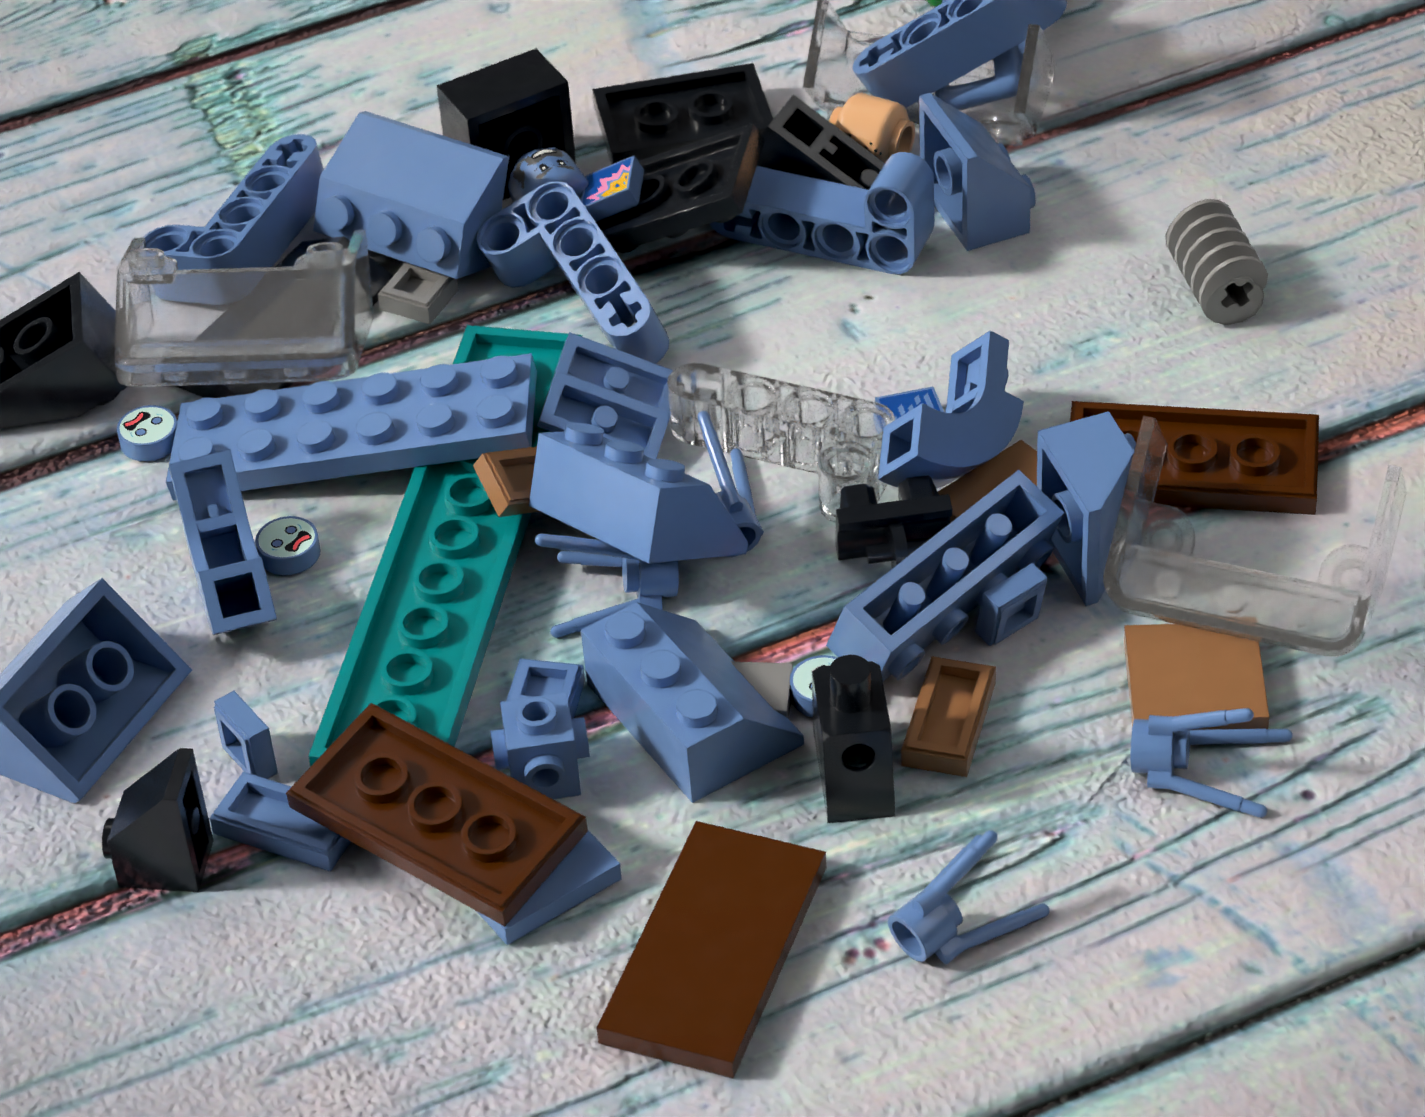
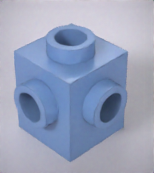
[490,692,590,799]

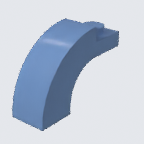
[878,330,1024,489]
[169,449,277,635]

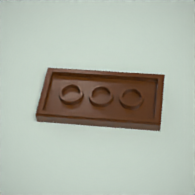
[1070,401,1319,515]
[286,703,588,926]
[596,821,827,1078]

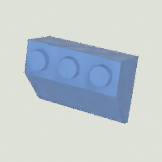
[313,111,509,279]
[529,423,748,564]
[0,578,192,804]
[581,602,804,803]

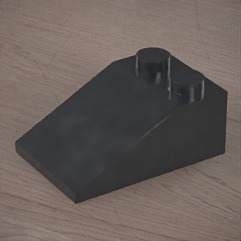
[0,272,127,429]

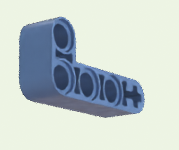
[852,0,1067,108]
[140,134,324,306]
[709,152,934,274]
[477,181,669,364]

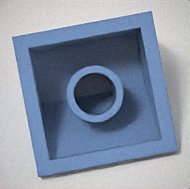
[919,93,1036,251]
[1037,411,1140,606]

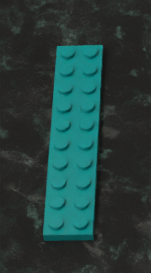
[308,325,583,767]

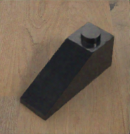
[757,95,885,190]

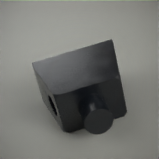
[812,655,895,823]

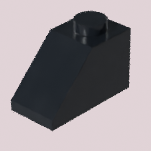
[102,748,214,892]

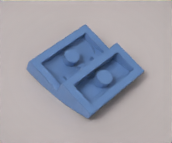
[537,332,682,459]

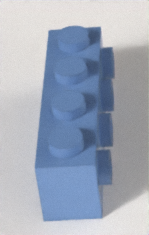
[826,470,1064,681]

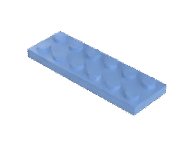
[166,353,537,500]

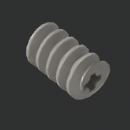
[1165,199,1268,325]

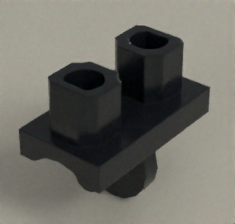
[835,475,953,568]

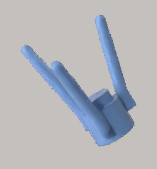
[697,411,764,557]
[535,534,679,638]
[1130,708,1293,818]
[888,830,1050,964]

